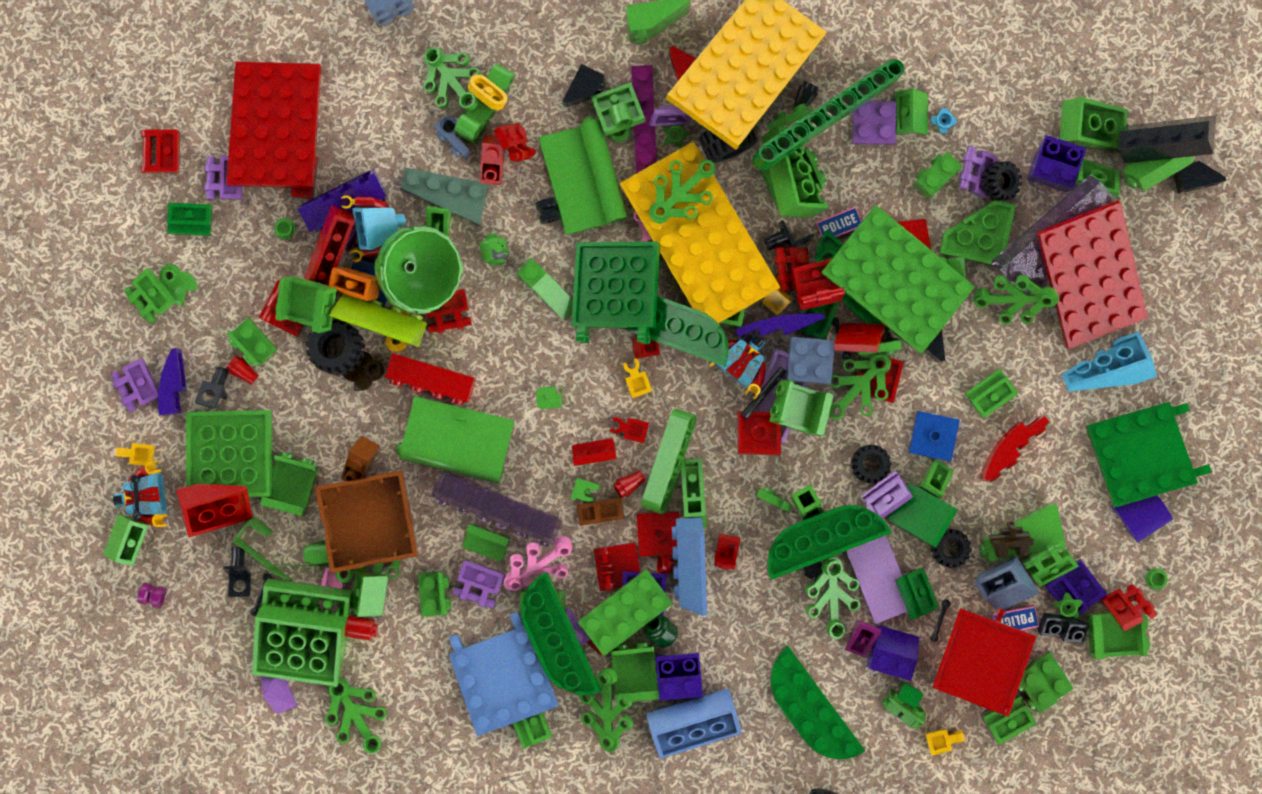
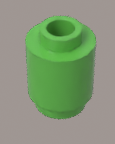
[303,542,329,565]

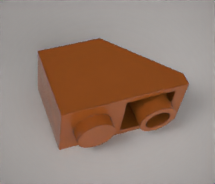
[341,436,380,481]

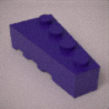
[297,168,387,232]

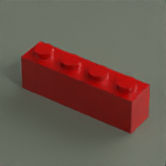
[303,206,355,286]
[385,353,476,406]

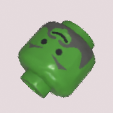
[479,233,509,266]

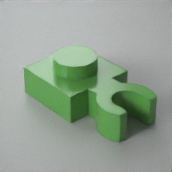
[755,487,793,512]

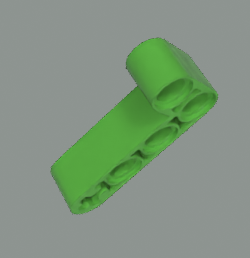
[454,63,515,145]

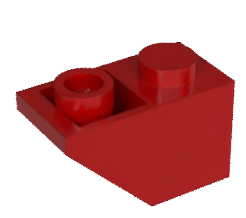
[480,134,506,185]

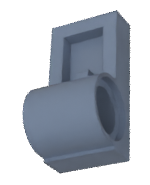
[434,116,471,160]

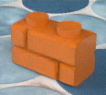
[329,266,380,301]

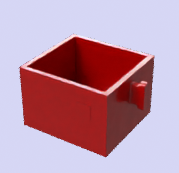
[932,608,1037,717]

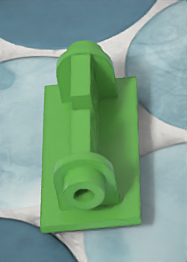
[882,688,926,729]

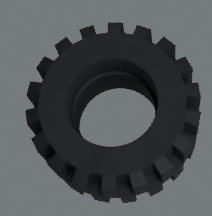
[699,129,758,163]
[305,319,365,376]

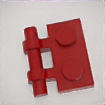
[493,123,536,162]
[774,247,810,291]
[426,289,472,333]
[1101,584,1157,631]

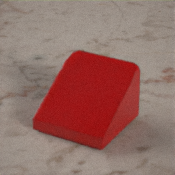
[631,337,660,359]

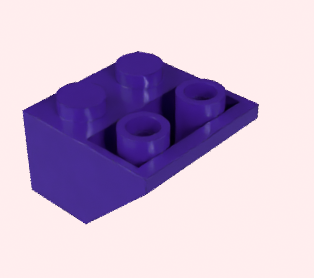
[1027,135,1086,193]
[656,653,703,701]

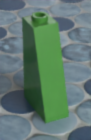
[979,503,1066,562]

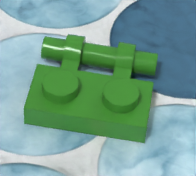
[124,268,177,324]
[1023,541,1079,587]

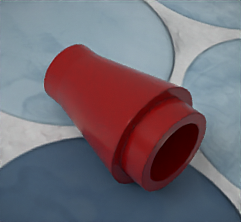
[226,355,259,385]
[613,470,646,498]

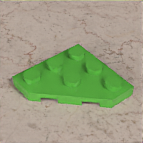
[939,200,1016,268]

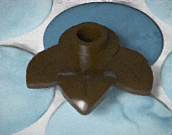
[342,351,384,391]

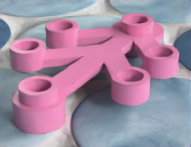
[504,536,572,591]

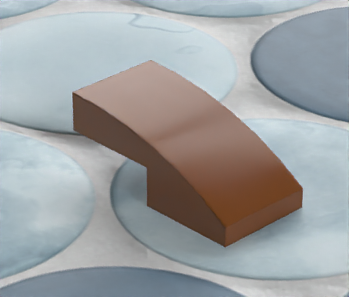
[577,498,625,526]

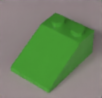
[626,0,691,44]
[1060,97,1128,151]

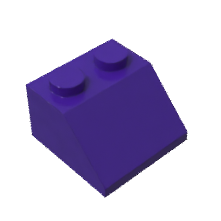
[866,625,919,681]

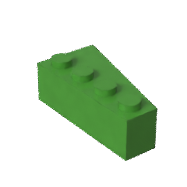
[762,126,829,218]

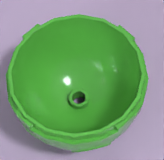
[375,226,463,314]

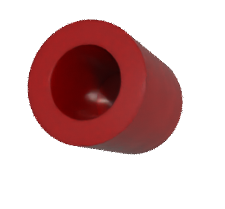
[345,616,379,641]

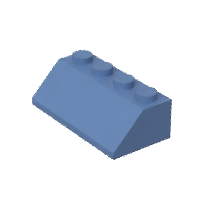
[672,517,707,616]
[646,688,742,759]

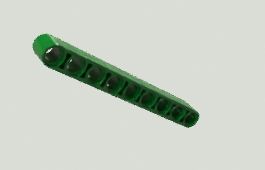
[753,59,905,170]

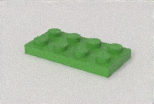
[578,568,673,656]

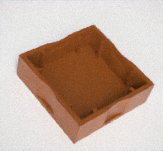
[315,470,419,573]

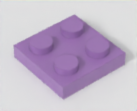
[852,101,896,145]

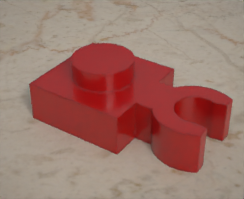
[610,417,649,443]

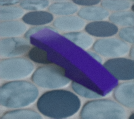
[735,314,825,337]

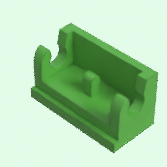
[571,478,601,502]

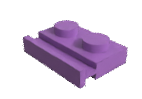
[861,471,913,520]

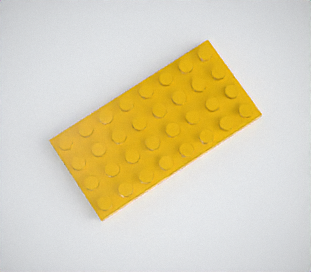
[665,0,827,150]
[620,141,780,323]

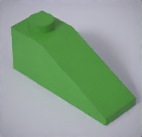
[517,258,573,320]
[681,458,707,527]

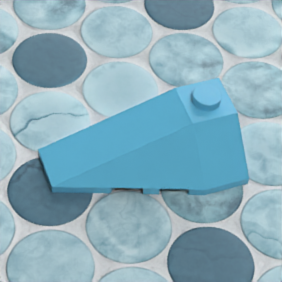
[1062,331,1157,391]

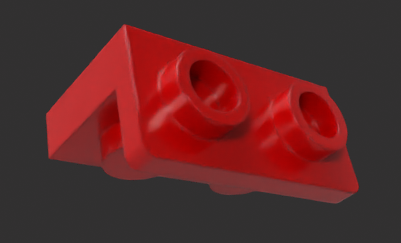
[572,438,617,466]

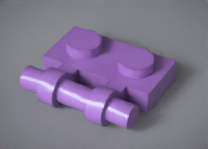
[959,146,997,198]
[204,156,243,200]
[110,358,159,413]
[452,560,505,609]

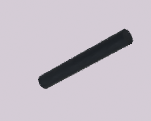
[740,367,787,420]

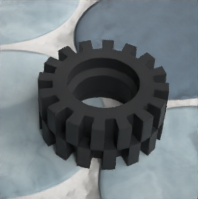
[981,161,1022,201]
[851,445,892,483]
[930,529,972,568]

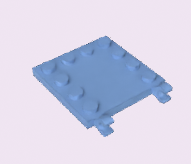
[449,612,559,737]

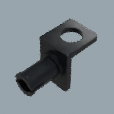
[763,220,815,251]
[195,367,229,409]
[223,547,251,597]

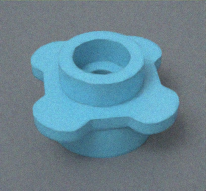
[931,108,957,134]

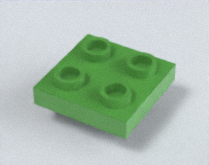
[591,82,645,136]

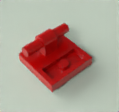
[791,258,845,310]
[258,280,304,337]

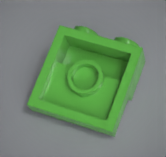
[1018,652,1074,713]

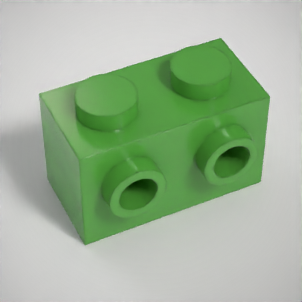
[913,151,963,200]
[103,514,149,566]

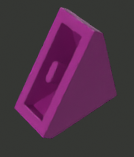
[845,619,881,658]

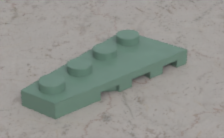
[401,167,489,226]

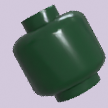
[646,615,678,648]

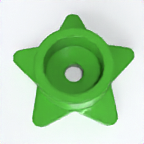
[663,125,690,148]
[1054,593,1083,618]

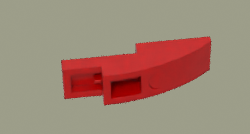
[980,416,1050,482]

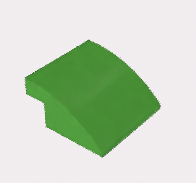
[252,579,353,687]

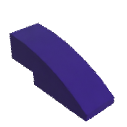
[158,348,187,416]

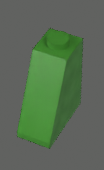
[1122,156,1194,191]

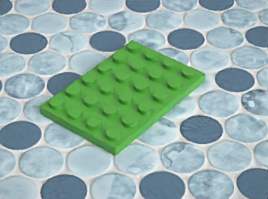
[821,205,975,354]

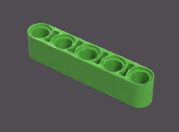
[641,409,697,514]

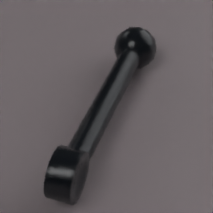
[832,317,851,360]
[131,475,142,520]
[250,573,272,616]
[930,599,951,642]

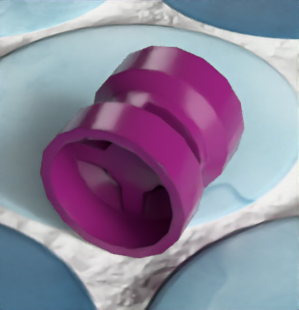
[137,582,167,609]

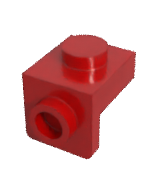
[714,533,740,570]

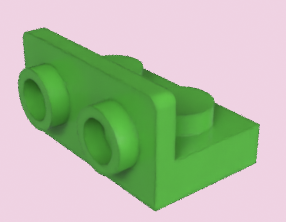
[227,318,278,366]
[418,571,451,617]

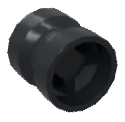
[535,197,561,224]

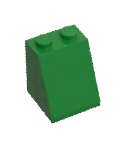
[884,482,958,547]

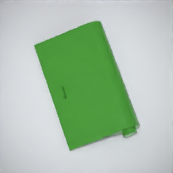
[538,117,628,235]
[396,396,515,484]

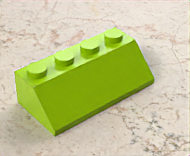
[330,294,427,347]

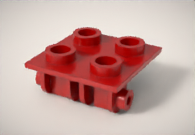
[593,542,640,591]

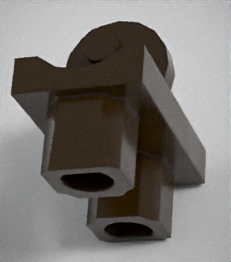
[989,521,1034,558]

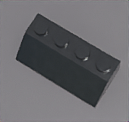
[1118,115,1216,164]

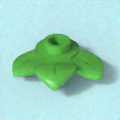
[159,264,198,306]

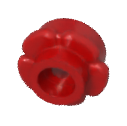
[657,555,674,576]

